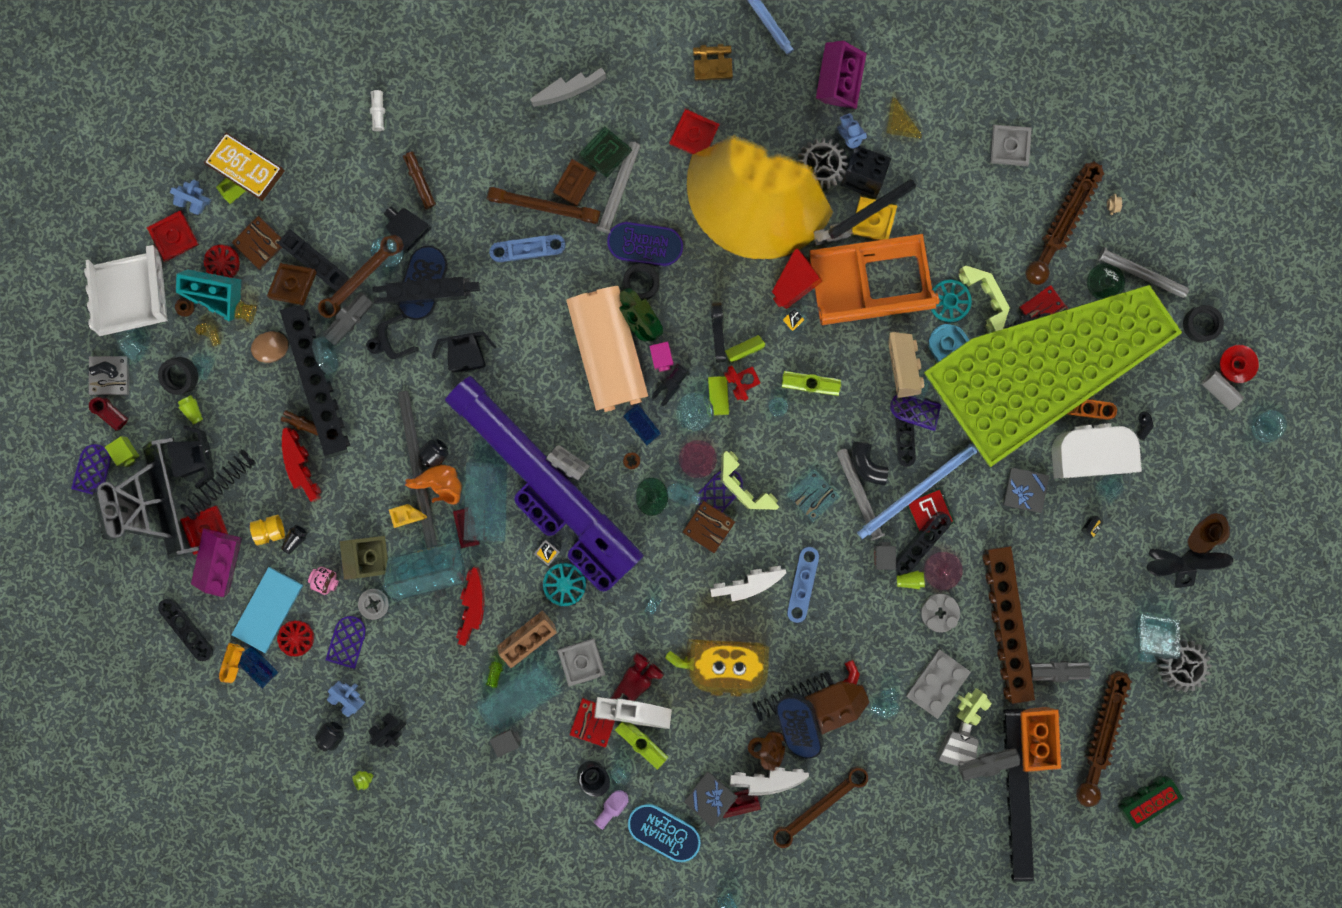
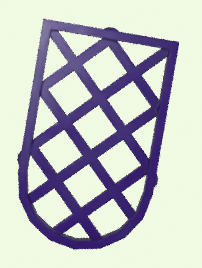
[890,395,941,431]
[71,444,111,494]
[693,471,743,512]
[326,616,366,669]

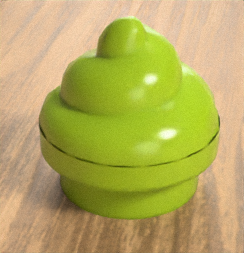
[352,771,374,790]

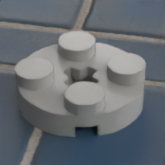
[814,223,853,245]
[921,594,960,632]

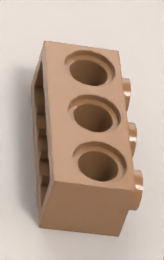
[497,610,557,668]

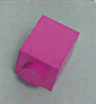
[649,342,673,372]

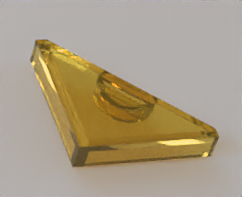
[886,97,922,139]

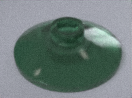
[1087,263,1125,300]
[636,477,668,516]

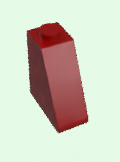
[772,248,823,309]

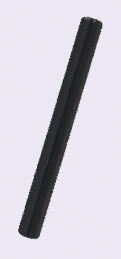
[828,179,916,239]

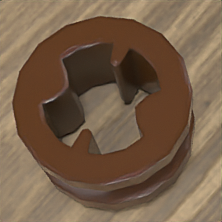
[623,452,640,469]

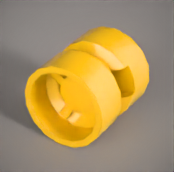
[250,515,285,546]

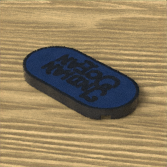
[398,246,448,320]
[776,693,824,759]

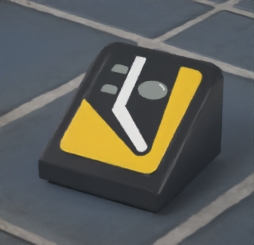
[1081,516,1103,538]

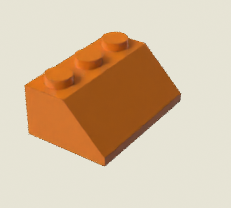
[1021,707,1061,772]

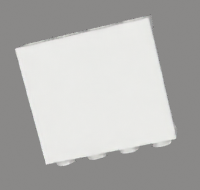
[84,245,168,336]

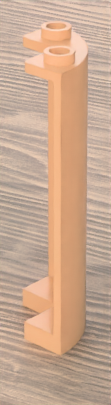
[566,286,648,412]

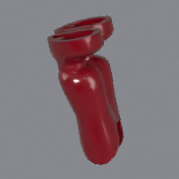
[610,652,665,701]

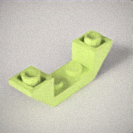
[959,266,1010,333]
[721,451,779,510]

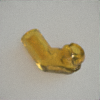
[195,323,222,347]

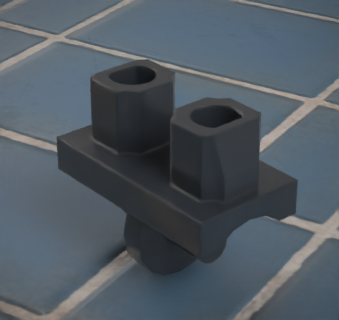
[368,713,406,748]

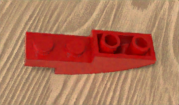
[282,427,321,502]
[456,567,485,646]

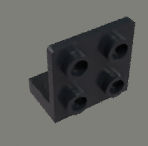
[841,146,891,199]

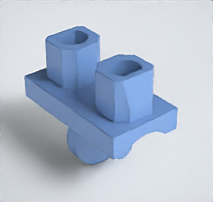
[837,114,867,148]
[170,180,211,215]
[327,681,365,717]

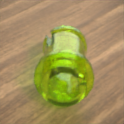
[486,662,504,688]

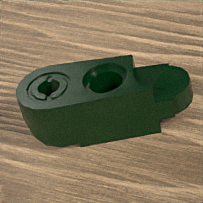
[619,288,663,342]

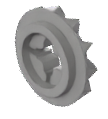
[358,589,389,620]

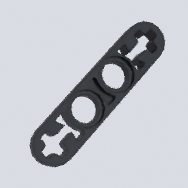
[896,511,951,574]
[158,599,213,662]

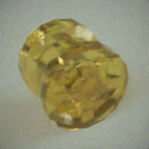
[235,301,257,323]

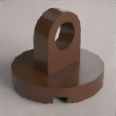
[748,731,785,771]

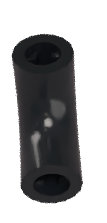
[852,441,888,486]

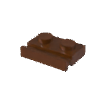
[553,159,596,207]

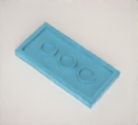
[232,567,303,653]

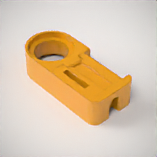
[219,643,244,683]

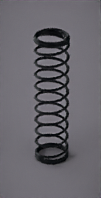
[180,449,256,520]
[752,670,834,722]

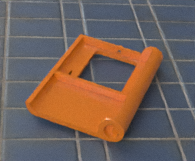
[809,234,939,325]

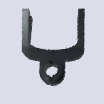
[366,314,419,360]

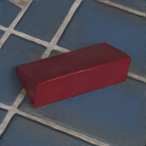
[723,789,761,818]

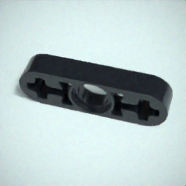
[895,412,916,467]

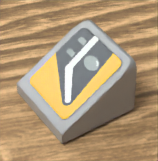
[534,539,561,566]

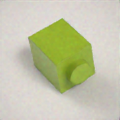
[105,436,139,468]

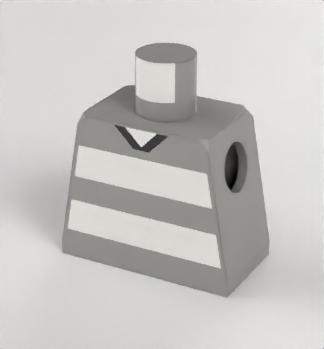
[936,721,978,766]

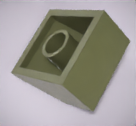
[340,536,389,580]

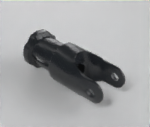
[652,363,690,406]

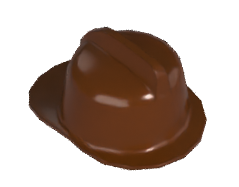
[1187,513,1230,553]

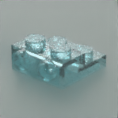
[1136,614,1180,659]

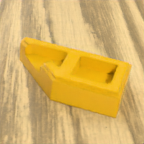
[389,504,427,528]

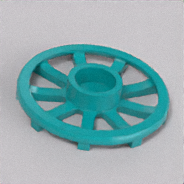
[930,280,972,322]
[543,563,586,606]

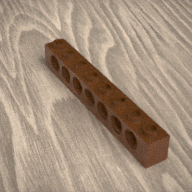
[982,546,1035,704]

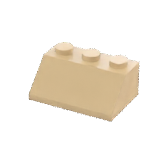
[888,332,924,398]

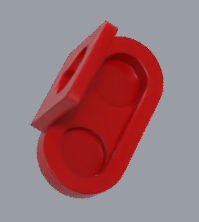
[724,365,760,402]

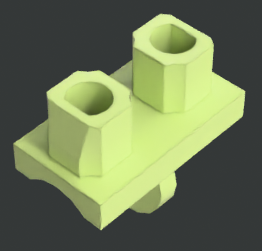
[957,688,992,726]

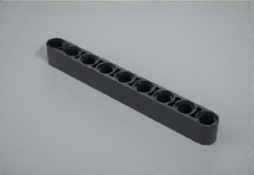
[1003,708,1034,882]

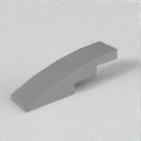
[530,68,607,107]

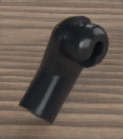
[89,361,119,379]
[1136,411,1154,441]

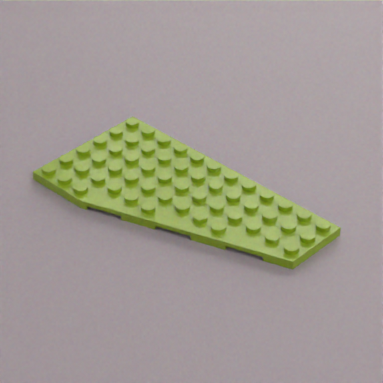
[923,285,1182,467]

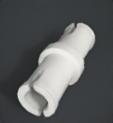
[370,90,385,131]

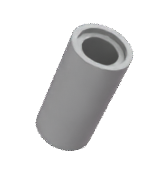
[1201,370,1244,410]

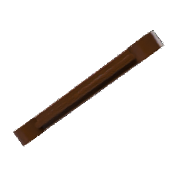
[486,187,600,224]
[318,235,403,318]
[773,766,868,848]

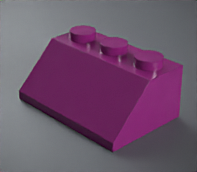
[816,41,866,109]
[191,529,242,597]

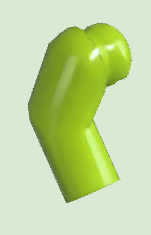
[665,651,695,669]

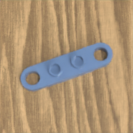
[489,234,566,262]
[787,547,819,623]

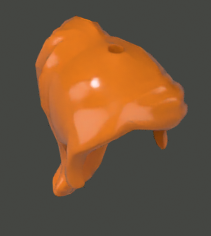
[405,464,462,505]

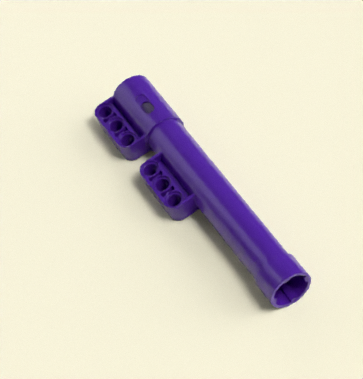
[445,376,644,592]

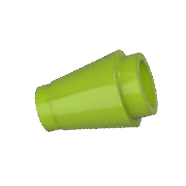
[177,395,203,425]
[897,570,925,589]

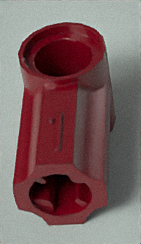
[89,397,129,431]

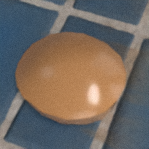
[251,331,288,363]

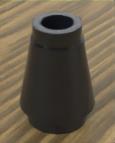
[281,525,308,554]

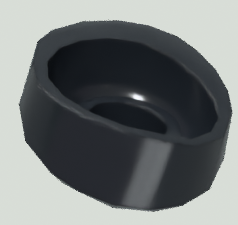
[577,761,610,797]

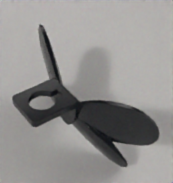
[1146,549,1233,588]

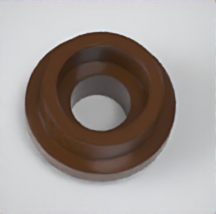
[175,298,195,317]

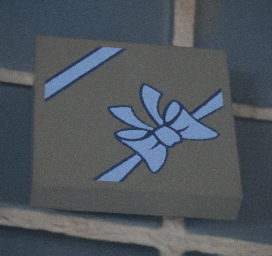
[1003,468,1049,513]
[684,771,738,828]

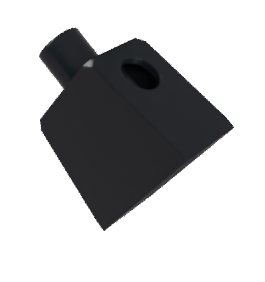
[384,206,432,254]

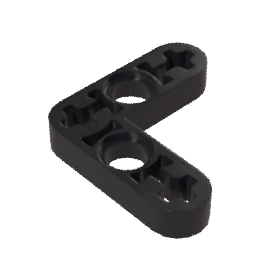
[711,302,726,363]

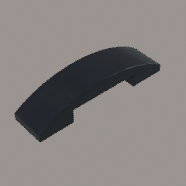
[277,229,350,292]

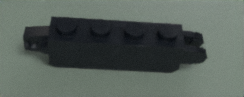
[372,277,481,305]

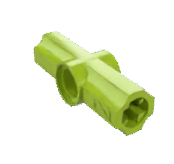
[781,371,841,396]
[615,721,668,770]

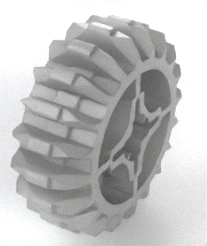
[796,138,848,190]
[1157,639,1212,692]

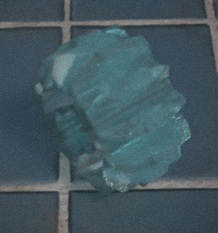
[370,237,404,268]

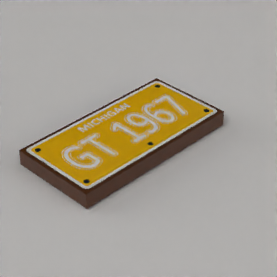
[204,132,285,202]

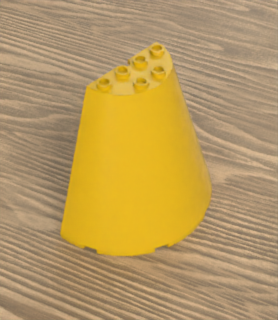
[687,137,833,259]

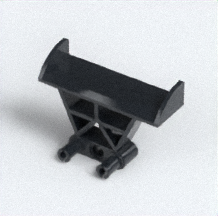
[92,437,200,559]

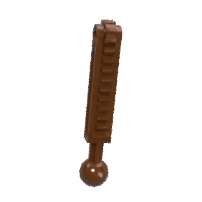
[1025,161,1105,285]
[1076,670,1132,807]

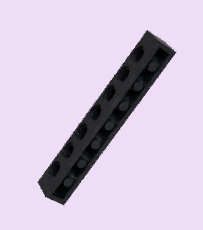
[280,305,350,459]

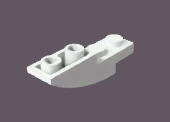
[710,566,786,602]
[594,697,672,729]
[730,767,809,795]

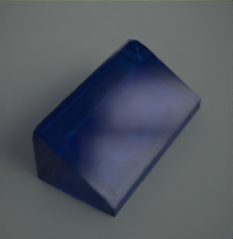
[623,404,661,446]
[238,646,279,689]

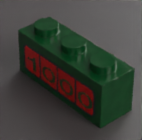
[1117,775,1184,829]

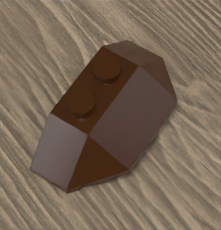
[804,681,869,735]

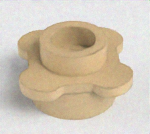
[1107,194,1122,215]

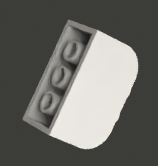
[1052,423,1142,478]

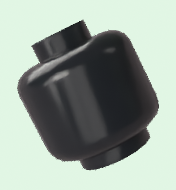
[419,439,448,467]
[315,721,344,751]

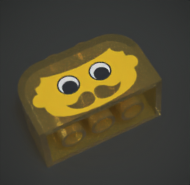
[686,639,769,696]

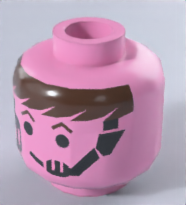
[308,567,339,595]

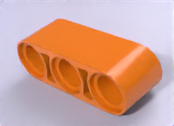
[1066,399,1117,420]

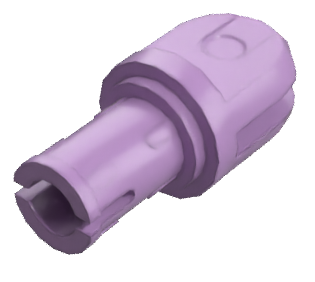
[594,790,628,830]

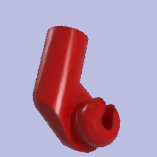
[843,660,860,685]

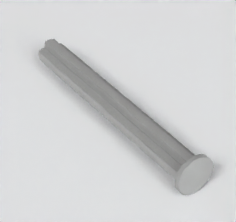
[596,142,640,234]
[1097,247,1189,298]
[837,449,885,541]

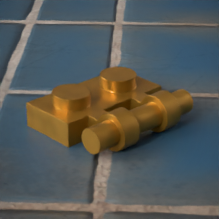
[693,44,733,81]

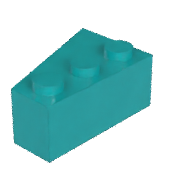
[176,269,241,322]

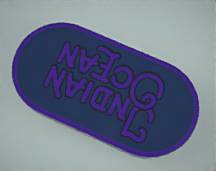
[607,222,683,266]

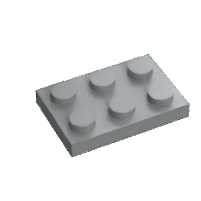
[905,649,971,719]

